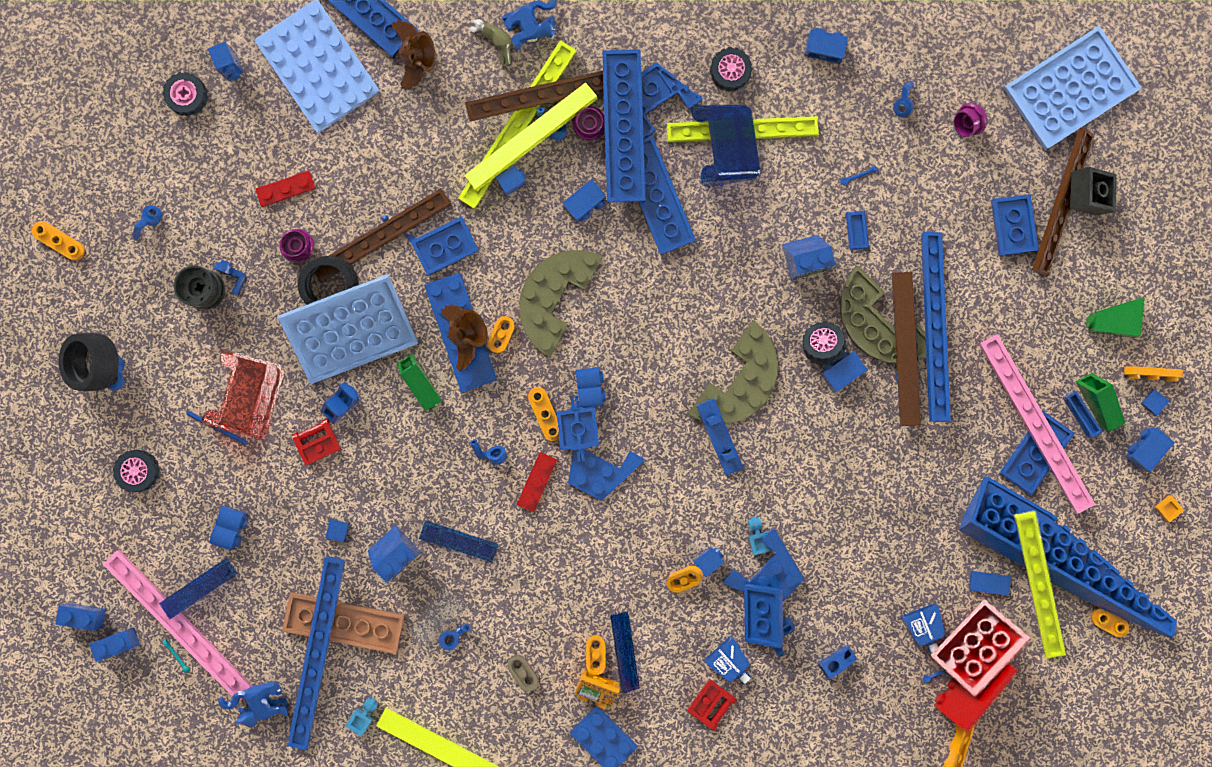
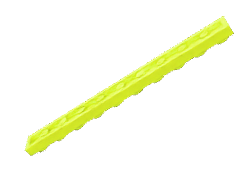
[458,40,576,210]

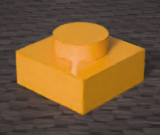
[1154,495,1184,523]

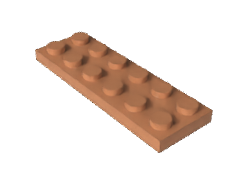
[282,592,405,654]

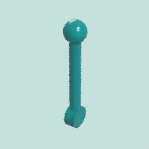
[163,639,190,673]

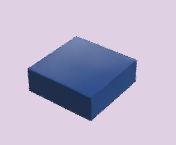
[1140,389,1170,416]
[325,519,350,542]

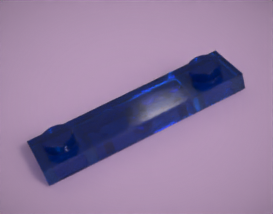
[419,520,498,562]
[159,558,238,619]
[610,611,640,693]

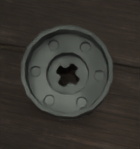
[173,265,226,310]

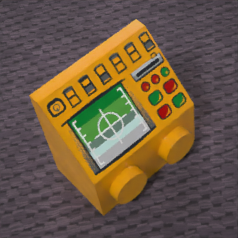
[575,669,620,709]

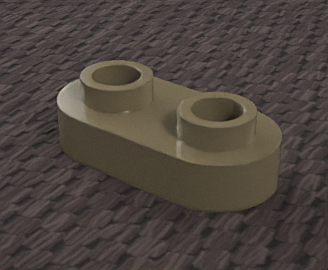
[507,655,539,691]

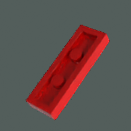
[255,170,316,207]
[516,452,558,512]

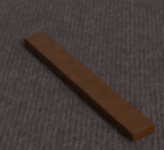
[465,70,604,122]
[1032,128,1095,277]
[314,188,451,283]
[892,272,921,426]

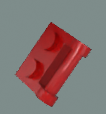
[292,418,341,466]
[687,678,737,731]

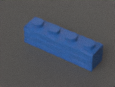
[1062,391,1103,438]

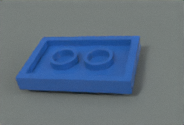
[991,194,1039,256]
[410,216,479,276]
[744,584,783,648]
[569,706,638,767]

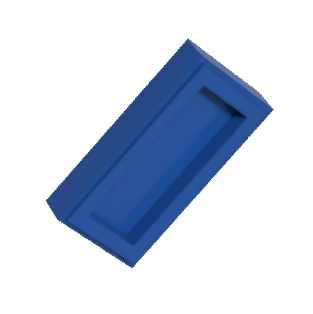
[845,211,869,251]
[969,571,1011,596]

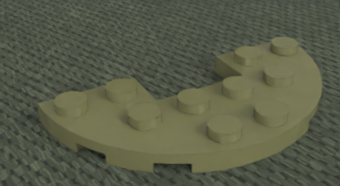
[519,250,603,358]
[840,266,926,363]
[688,320,778,424]

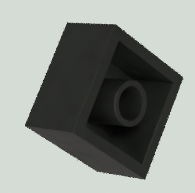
[1070,167,1117,216]

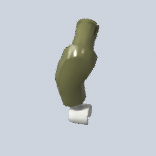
[469,19,513,65]

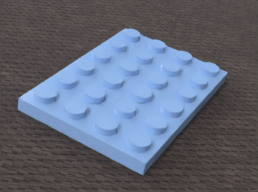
[254,0,380,133]
[1003,26,1141,150]
[278,274,418,385]

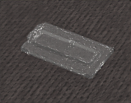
[406,586,467,651]

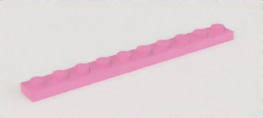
[979,334,1095,514]
[103,550,253,702]

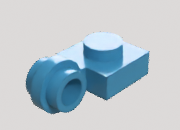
[748,516,772,555]
[345,697,378,737]

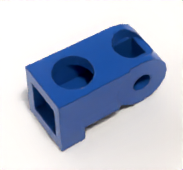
[817,645,857,680]

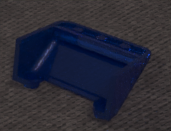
[691,105,760,188]

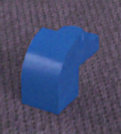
[321,382,359,424]

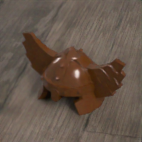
[392,20,436,89]
[441,304,488,371]

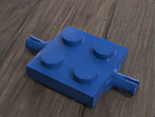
[556,396,599,462]

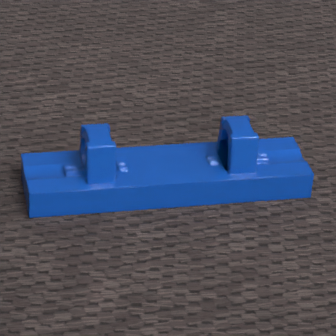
[696,398,744,476]

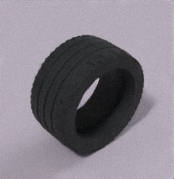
[298,256,359,305]
[58,333,119,391]

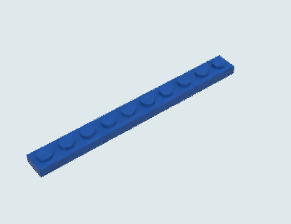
[921,232,951,422]
[287,556,346,750]

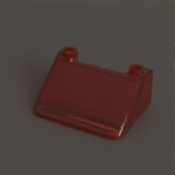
[201,349,284,438]

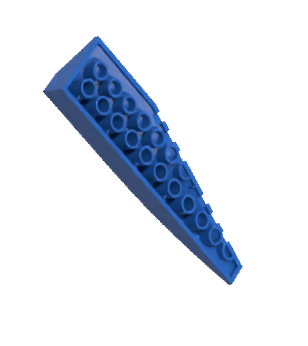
[959,476,1177,639]

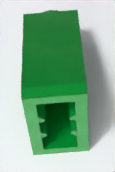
[1086,298,1145,338]
[397,353,442,411]
[1075,373,1126,432]

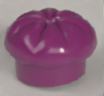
[953,102,988,137]
[573,106,605,141]
[279,229,314,263]

